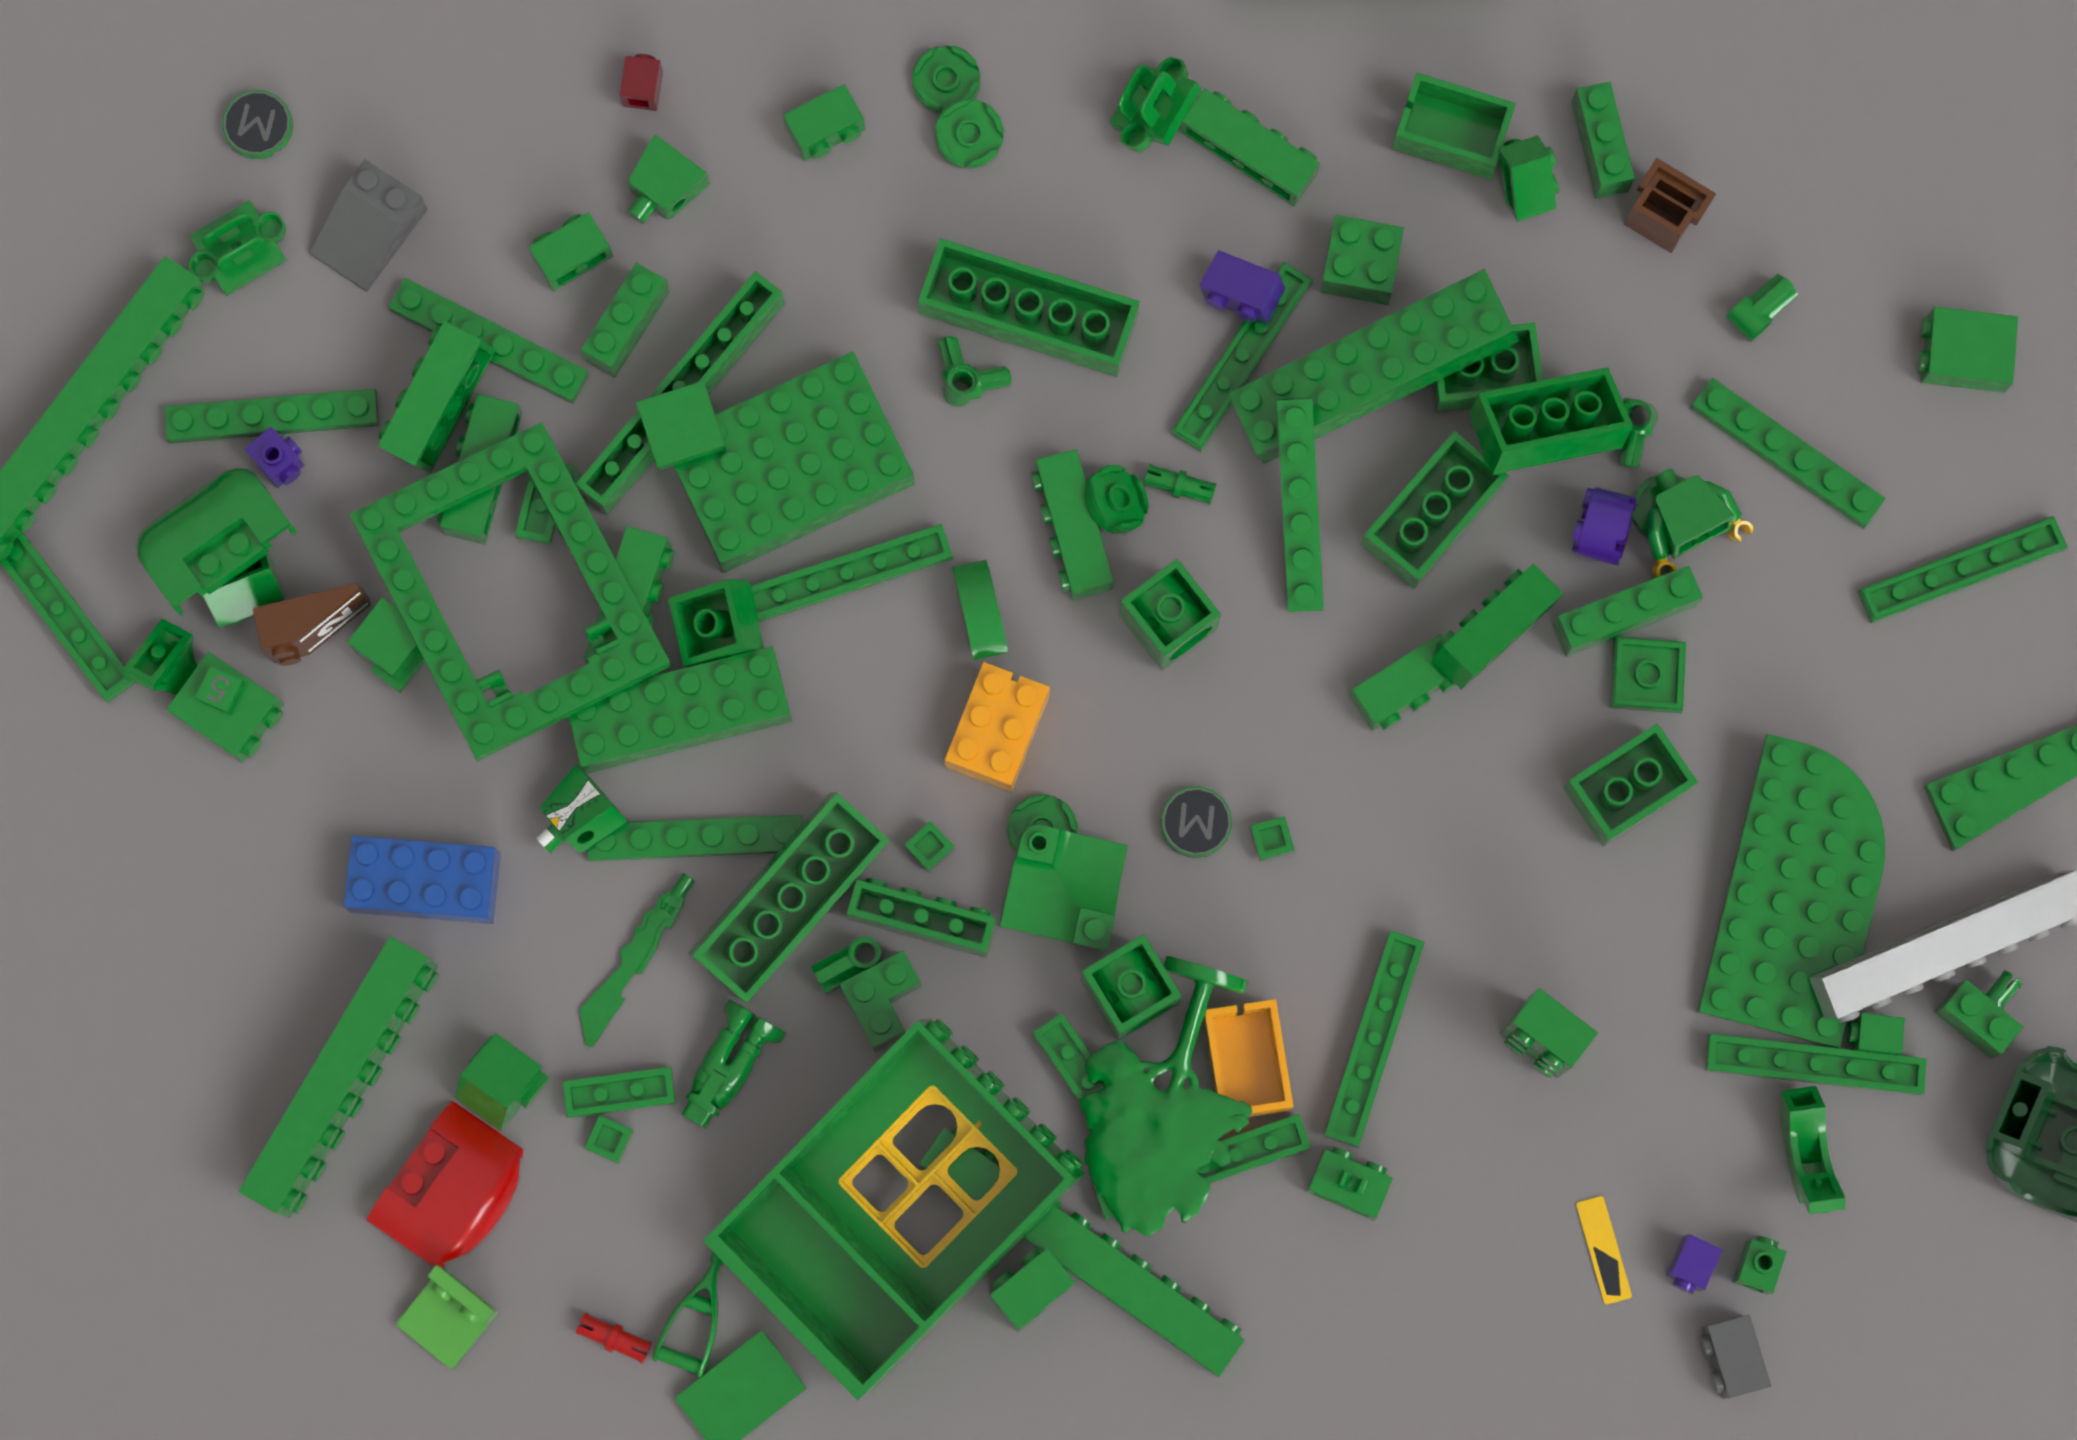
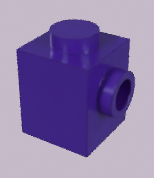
[244,427,305,488]

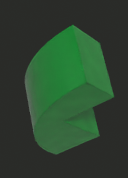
[952,560,1008,660]

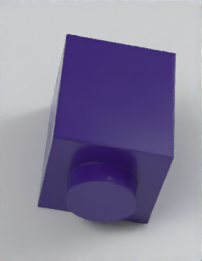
[1666,1234,1723,1294]

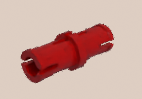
[576,1312,652,1364]

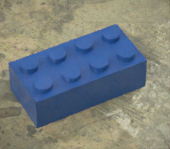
[344,836,501,924]

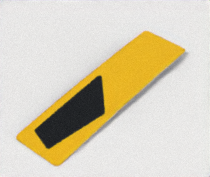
[1576,1196,1632,1305]

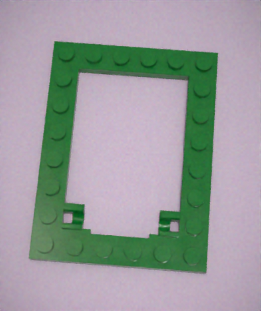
[349,422,671,762]

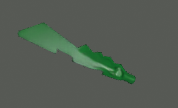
[579,873,695,1047]

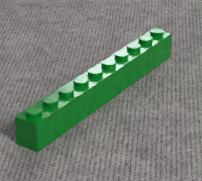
[0,256,205,560]
[919,1127,1244,1377]

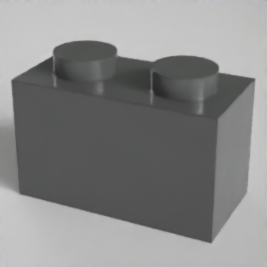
[1699,1315,1771,1399]

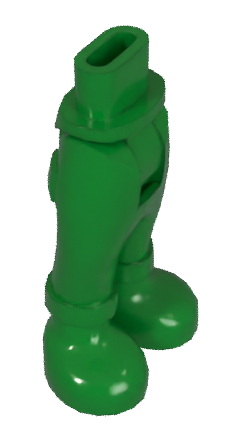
[681,999,786,1129]

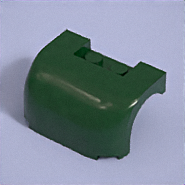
[1985,1046,2077,1222]

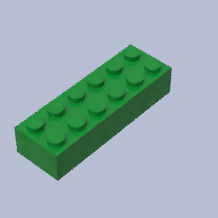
[918,238,1140,377]
[569,646,793,774]
[688,792,890,1003]

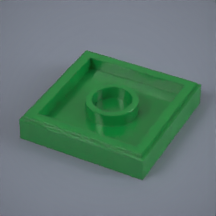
[636,381,726,471]
[1610,637,1686,714]

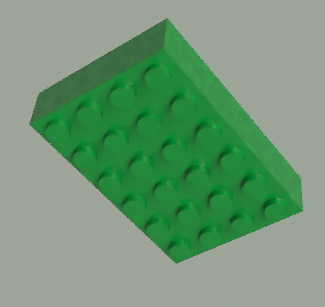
[673,351,915,573]

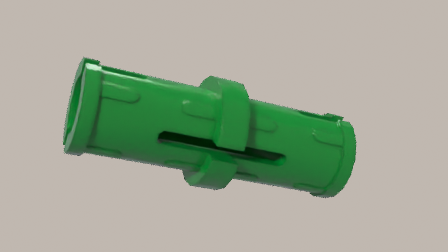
[1143,464,1217,505]

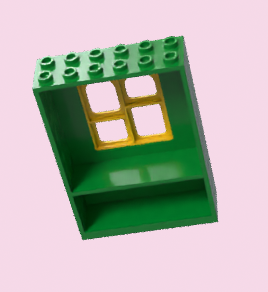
[703,1018,1085,1401]

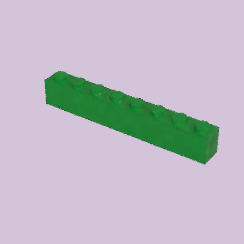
[576,271,785,516]

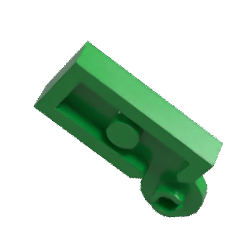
[515,463,581,545]

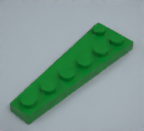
[1924,725,2077,851]

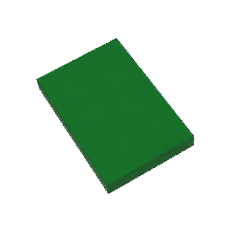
[675,1330,807,1440]

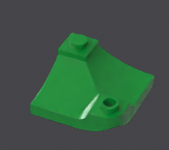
[999,825,1128,951]

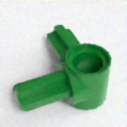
[938,336,1011,406]
[1619,397,1658,468]

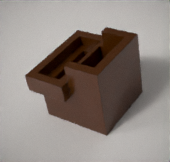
[1624,158,1716,253]

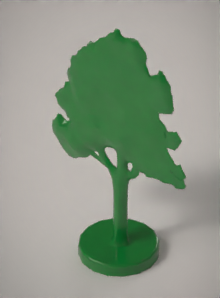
[1079,956,1253,1236]

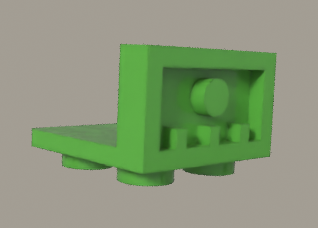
[397,1265,499,1369]

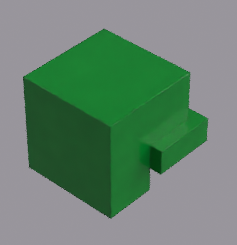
[347,597,425,693]
[455,1033,549,1131]

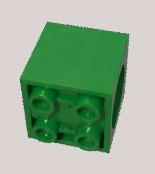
[1119,558,1221,670]
[1081,934,1182,1041]

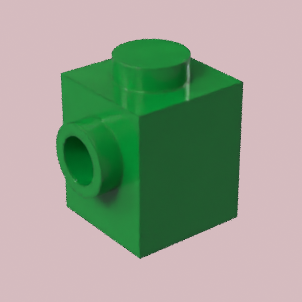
[1732,1235,1787,1295]

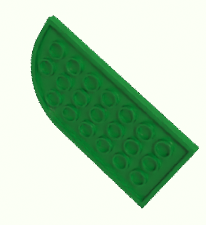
[1697,734,1885,1048]

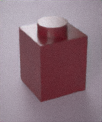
[620,54,663,111]

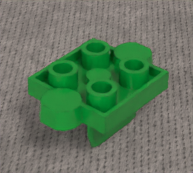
[1109,57,1201,152]
[188,200,287,296]

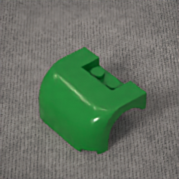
[136,467,298,615]

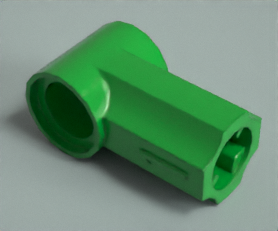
[1726,273,1798,342]
[811,936,884,994]

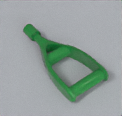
[652,1252,724,1378]

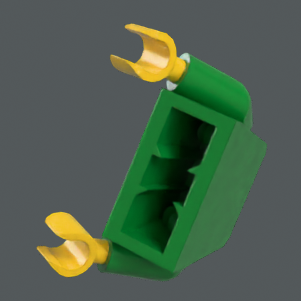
[1647,469,1753,578]

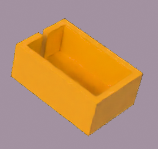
[945,662,1050,793]
[1203,999,1294,1117]

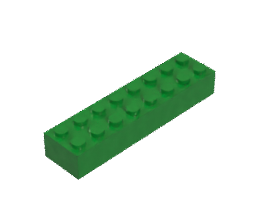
[1228,269,1519,464]
[238,936,438,1218]

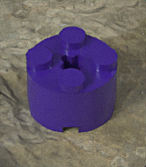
[1572,487,1637,566]

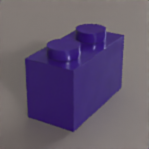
[1199,250,1285,324]

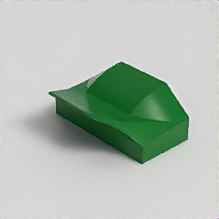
[123,619,198,695]

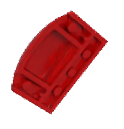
[366,1101,524,1268]

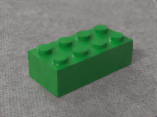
[378,320,496,474]
[1469,367,1633,475]
[1360,431,1509,589]

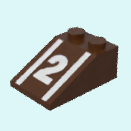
[252,583,371,666]

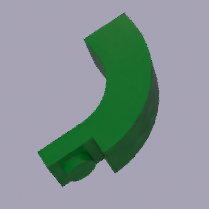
[1780,1086,1845,1214]

